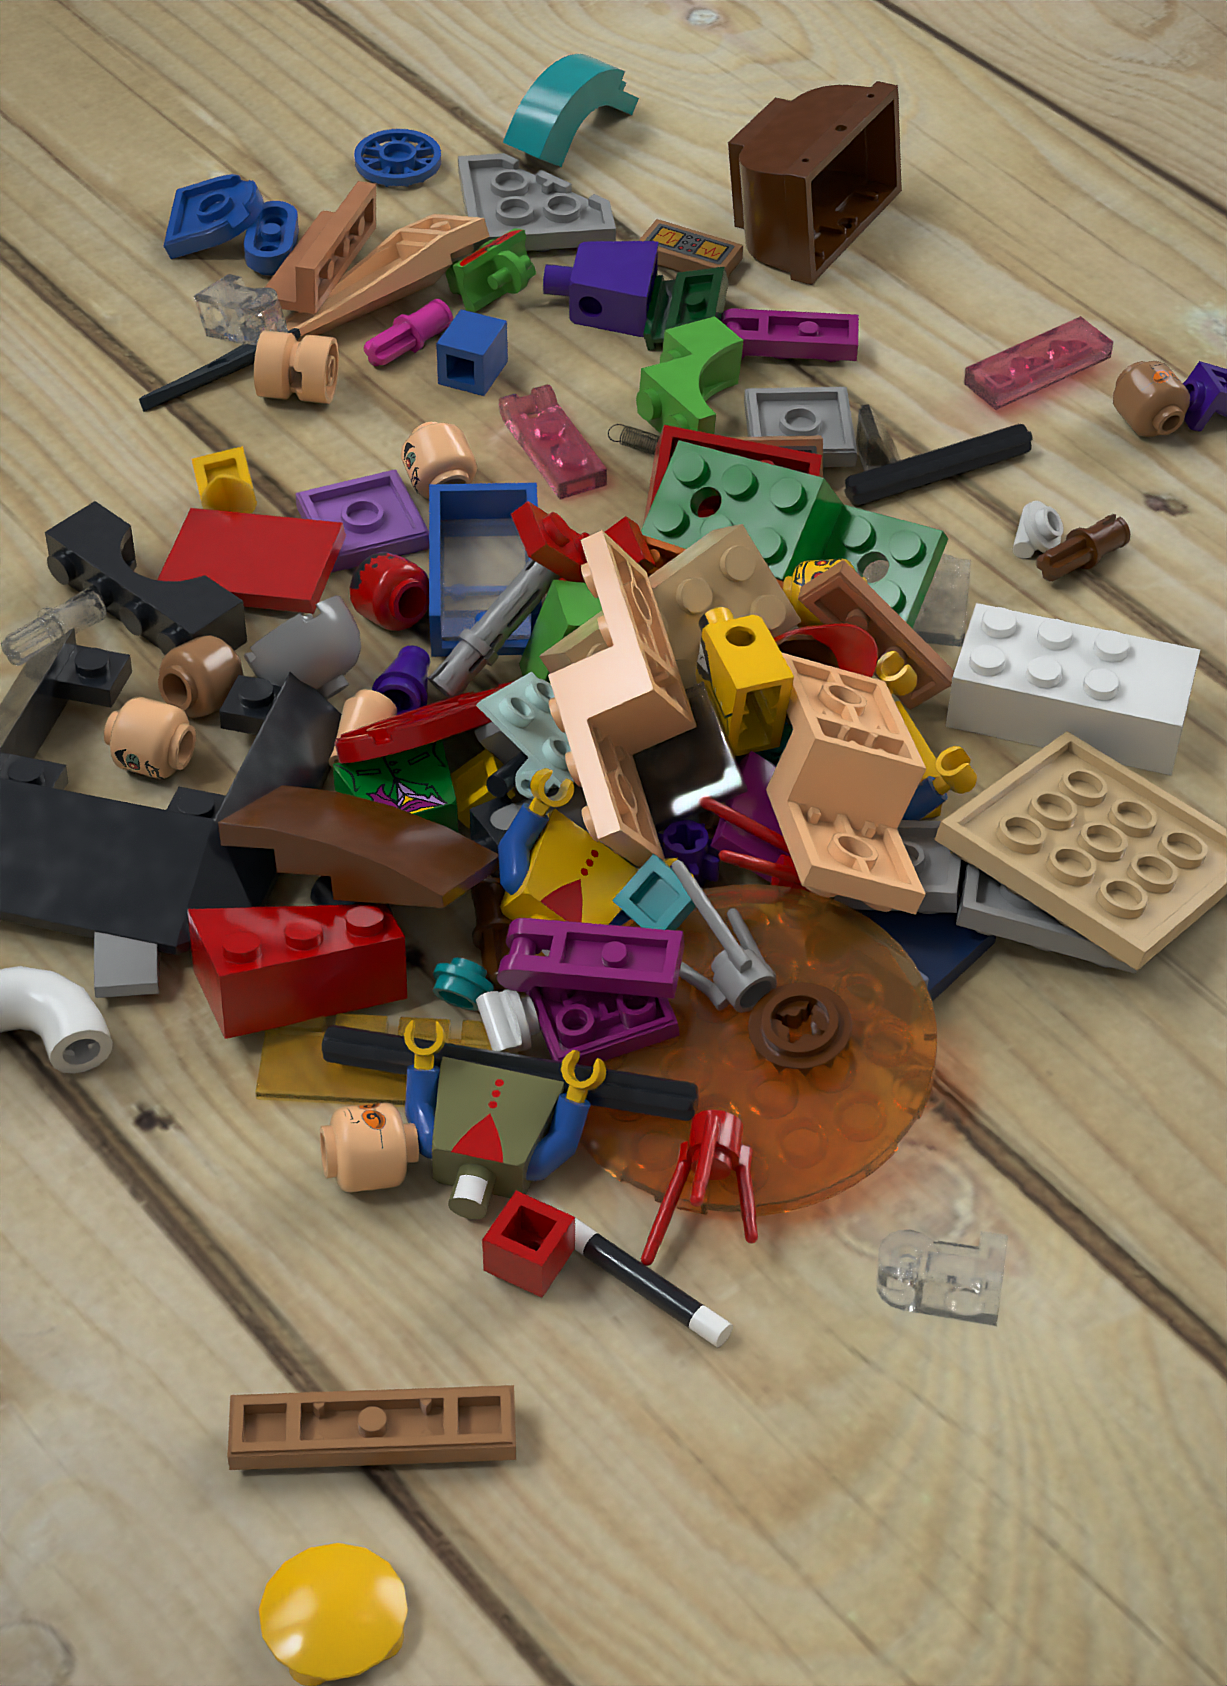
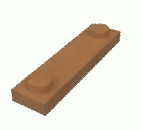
[227,1385,516,1470]

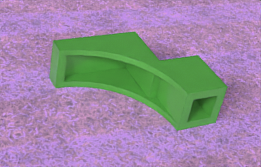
[636,317,743,434]

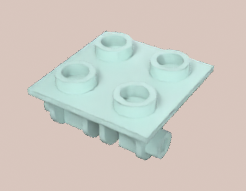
[476,672,574,799]

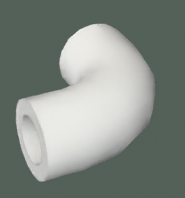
[0,966,113,1074]

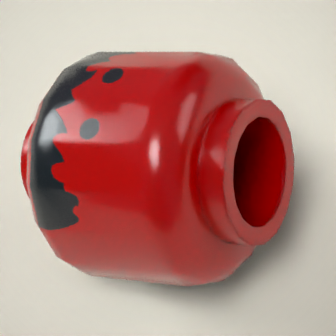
[349,552,429,631]

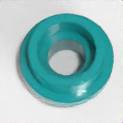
[432,957,494,1011]

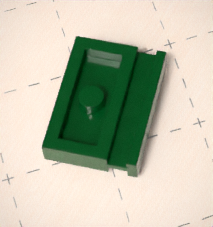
[643,267,729,350]

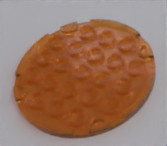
[579,884,937,1217]

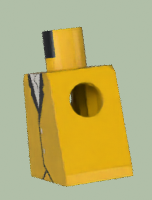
[695,607,794,759]

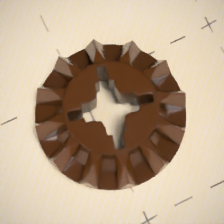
[748,982,852,1077]

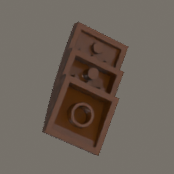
[218,785,499,908]

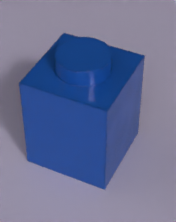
[436,309,508,396]

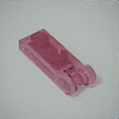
[499,384,607,500]

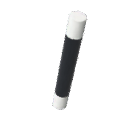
[575,1218,733,1348]

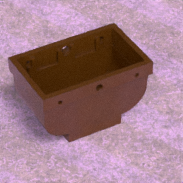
[728,81,902,285]

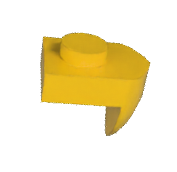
[191,446,257,514]

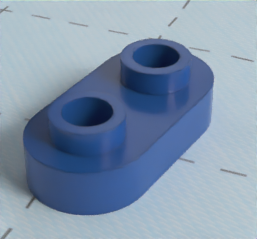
[244,201,299,276]

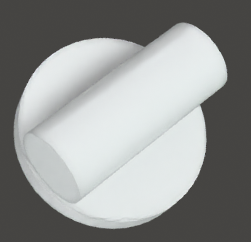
[1012,501,1063,559]
[476,989,540,1054]

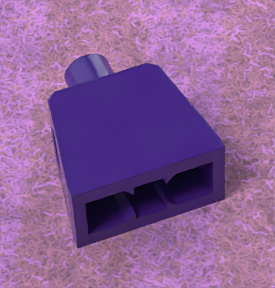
[543,241,659,337]

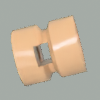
[254,330,339,404]

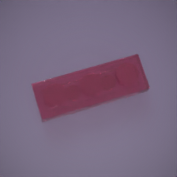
[964,316,1114,410]

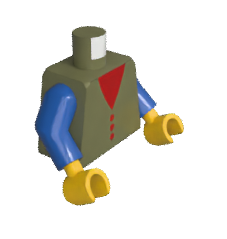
[404,1020,606,1219]

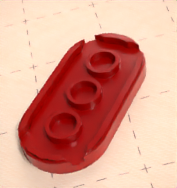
[334,681,514,763]

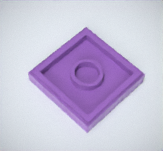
[295,470,429,573]

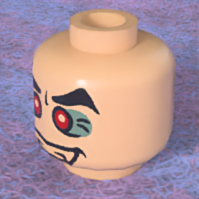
[401,422,477,499]
[104,697,196,780]

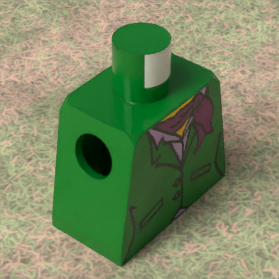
[333,739,458,833]

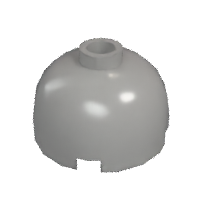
[244,596,361,700]

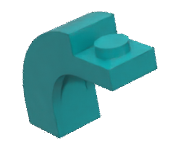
[503,54,639,167]

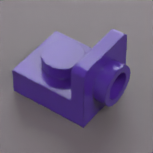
[1183,361,1227,432]

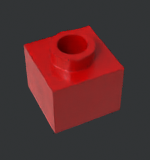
[482,1190,575,1298]

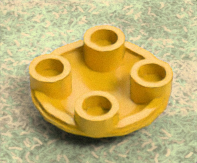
[259,1543,408,1686]

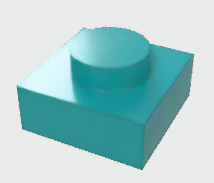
[612,854,696,931]

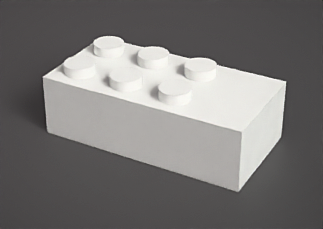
[946,603,1200,775]

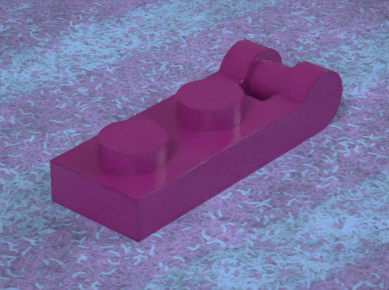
[721,308,859,362]
[497,918,685,999]

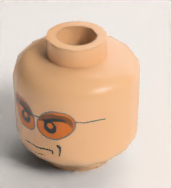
[320,1102,419,1192]

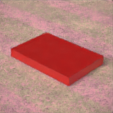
[157,508,346,614]

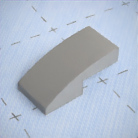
[94,932,160,998]

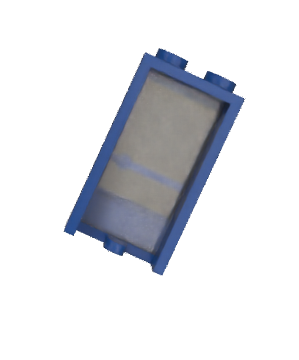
[429,482,542,657]

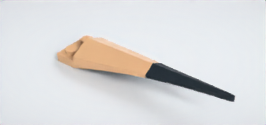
[139,214,490,412]

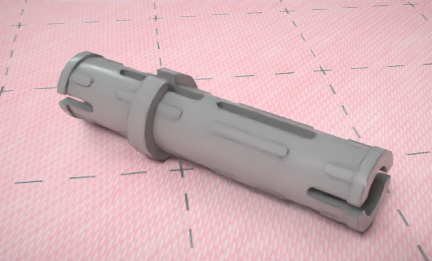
[428,559,562,698]

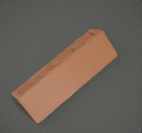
[260,181,376,314]

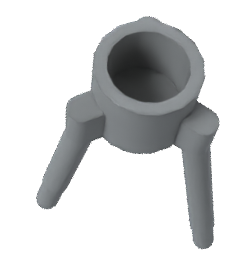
[672,860,777,1013]

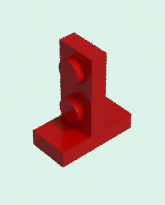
[511,501,656,594]

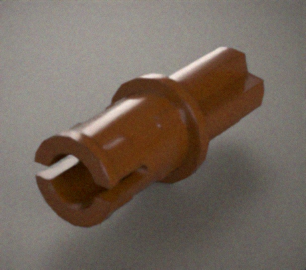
[1036,514,1131,582]
[471,877,512,992]

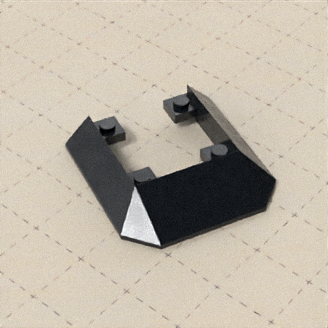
[0,628,342,955]

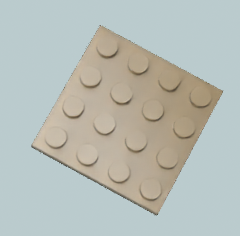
[935,731,1227,971]

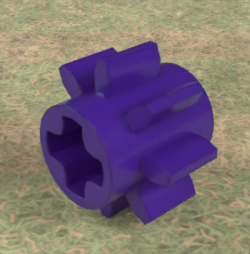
[657,820,721,888]

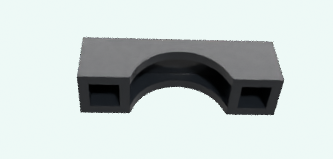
[45,501,247,655]

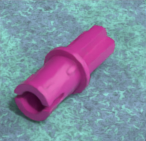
[364,299,453,366]

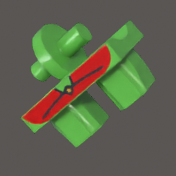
[445,228,536,312]

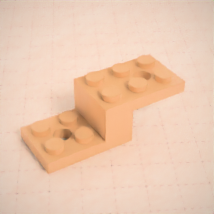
[548,530,697,868]
[766,652,926,915]

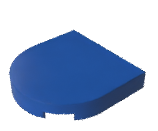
[163,174,264,259]

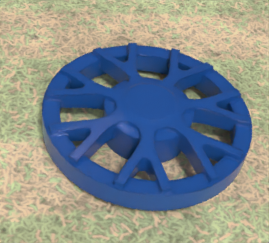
[354,129,441,187]

